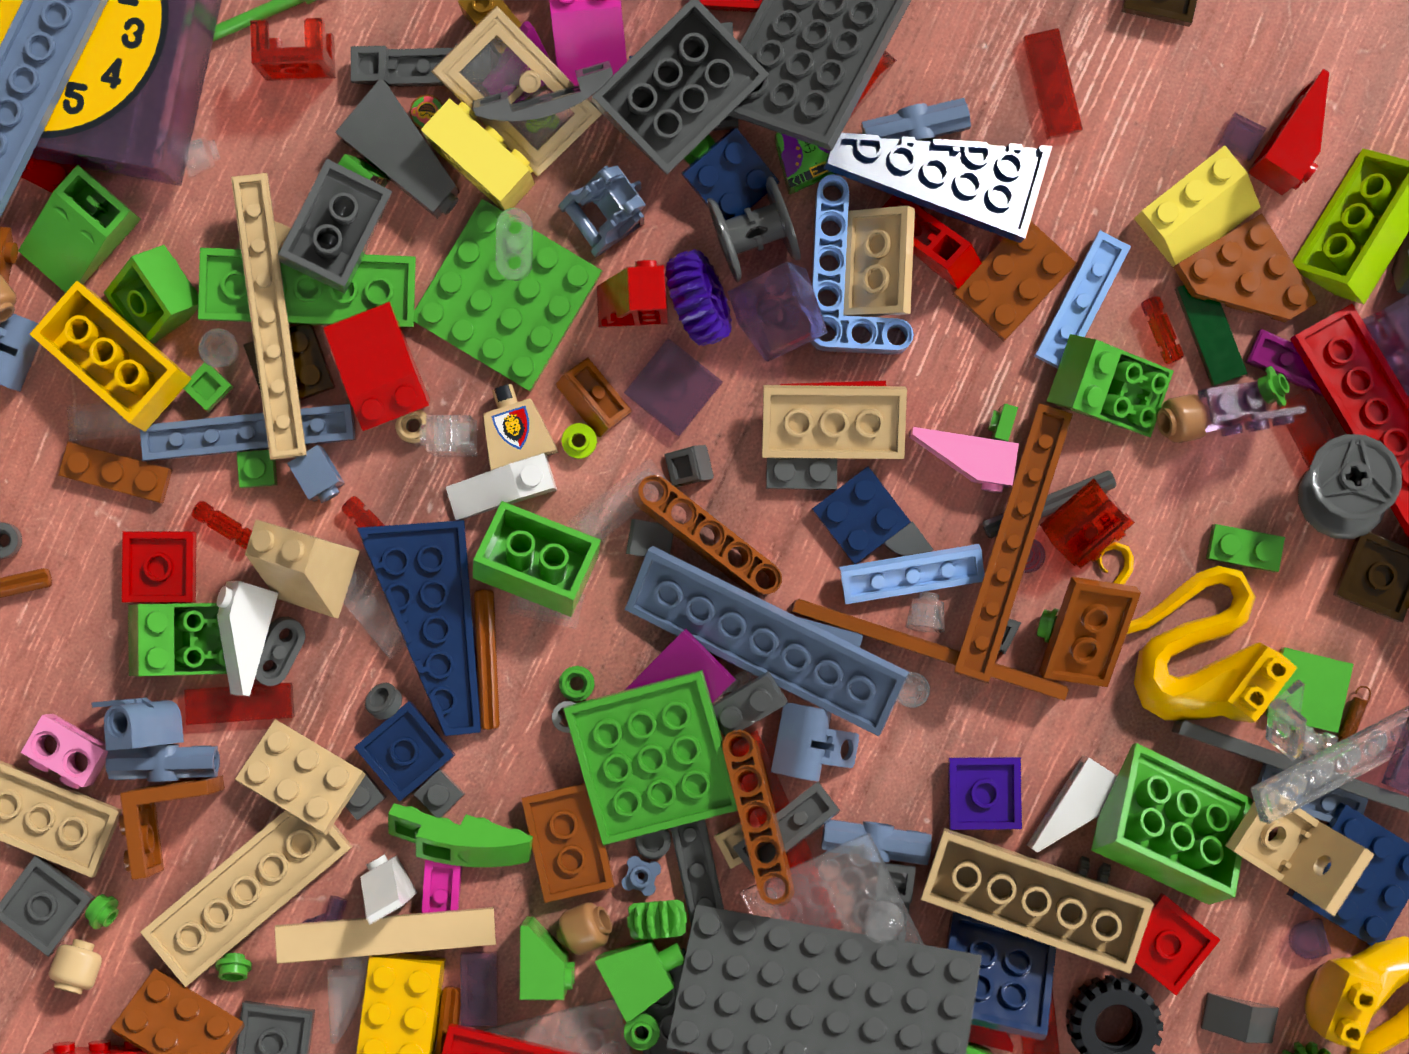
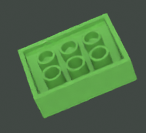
[1091,743,1252,905]

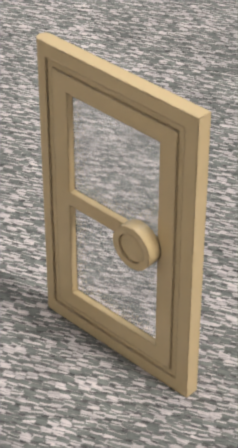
[431,5,602,177]

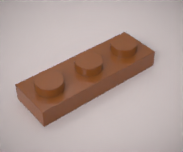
[58,442,173,503]

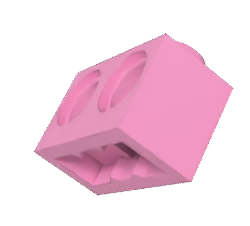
[21,714,108,789]

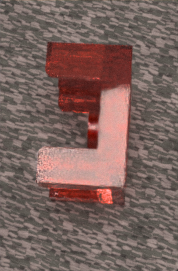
[250,18,336,81]

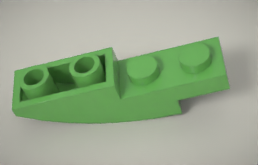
[388,803,533,867]

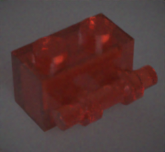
[1040,478,1135,569]

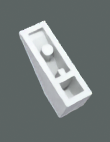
[446,453,557,521]
[217,581,278,696]
[1027,756,1117,853]
[360,854,417,924]

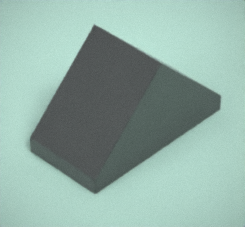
[1201,992,1279,1043]

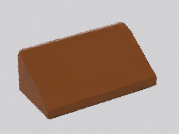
[556,357,632,438]

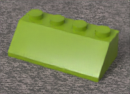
[1293,148,1409,304]

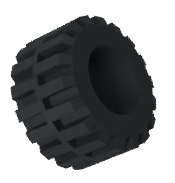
[1066,975,1163,1054]

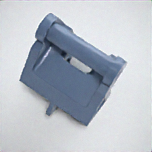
[558,165,646,257]

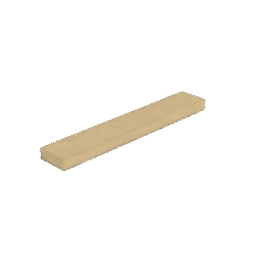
[275,907,496,964]

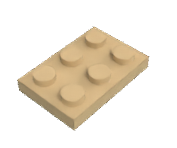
[843,206,915,317]
[235,719,366,835]

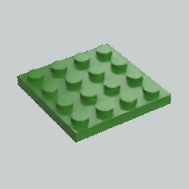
[414,199,603,392]
[564,670,738,845]

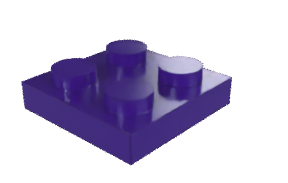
[948,757,1022,830]

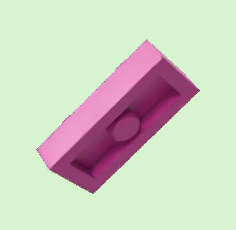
[422,859,462,913]

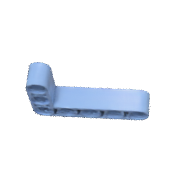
[809,174,914,355]

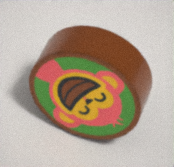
[410,95,443,130]

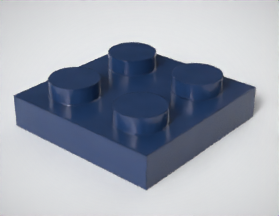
[681,127,780,221]
[812,466,911,564]
[354,701,456,802]

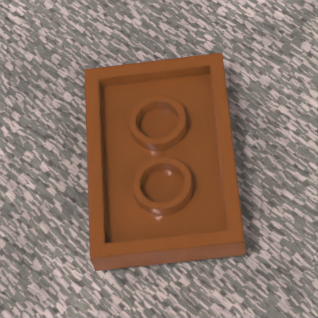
[953,221,1077,342]
[1039,577,1141,687]
[521,783,615,903]
[111,968,245,1054]

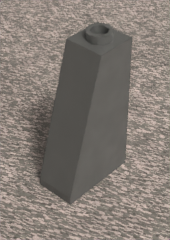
[335,78,459,219]

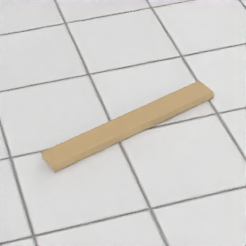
[231,173,307,460]

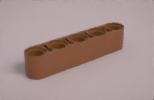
[632,475,782,596]
[722,730,794,906]

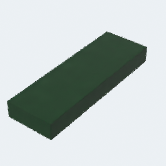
[1175,285,1248,387]

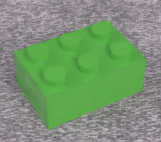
[473,501,601,617]

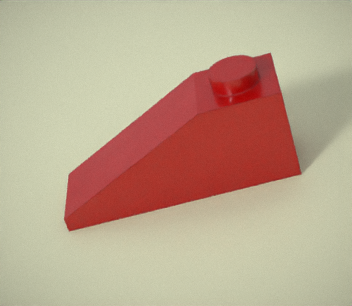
[882,195,982,289]

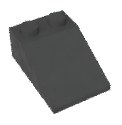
[278,159,392,294]

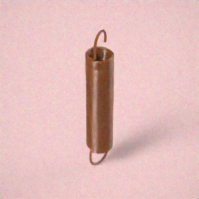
[1328,686,1371,772]

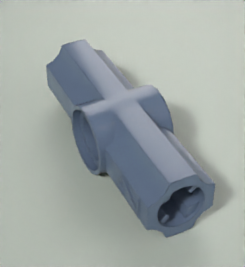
[861,98,971,141]
[106,744,220,782]
[821,819,932,865]

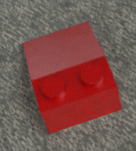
[1247,69,1329,195]
[323,301,430,431]

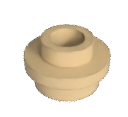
[395,409,431,443]

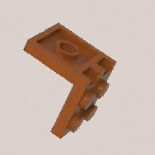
[119,775,225,880]

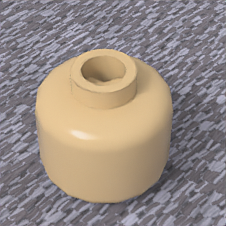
[49,939,102,995]

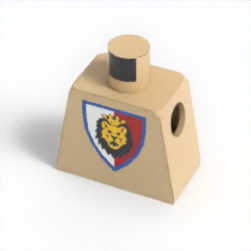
[483,384,558,470]

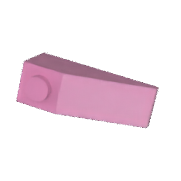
[909,427,1019,493]

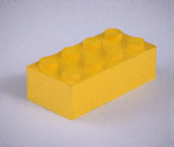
[30,281,192,432]
[356,953,446,1054]

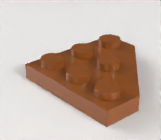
[1173,213,1318,323]

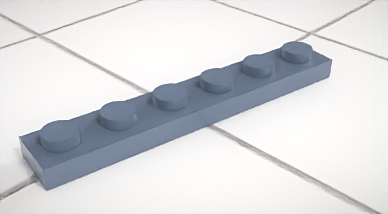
[140,404,356,461]

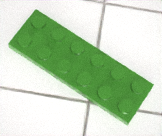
[198,248,416,328]

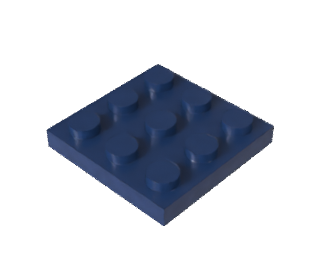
[1286,802,1409,946]
[946,911,1056,1041]

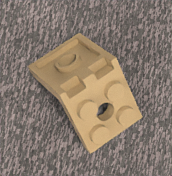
[1226,786,1374,916]

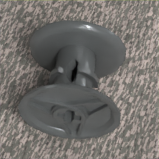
[707,176,801,283]
[1298,434,1402,539]

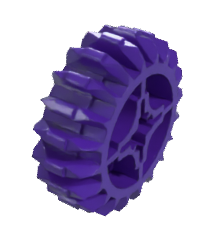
[665,249,732,346]

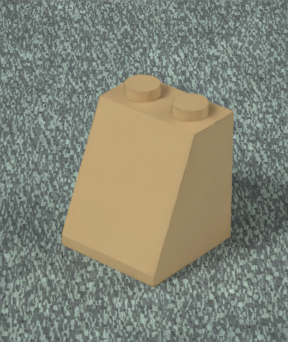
[245,520,360,618]

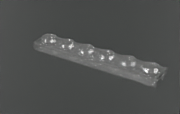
[1251,706,1409,824]

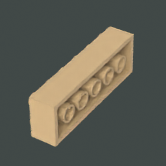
[921,827,1154,974]

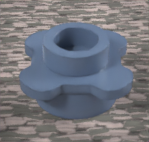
[621,856,661,896]

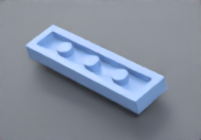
[1034,230,1131,369]
[839,544,985,604]

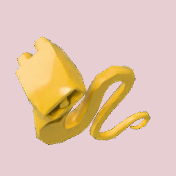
[1097,542,1297,723]
[1305,936,1409,1054]

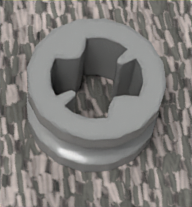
[552,701,577,733]

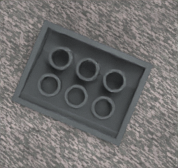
[591,0,769,175]

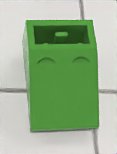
[18,165,141,293]
[1047,334,1174,438]
[128,603,227,676]

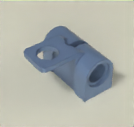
[0,313,40,392]
[91,697,184,751]
[771,702,859,782]

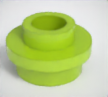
[562,423,597,459]

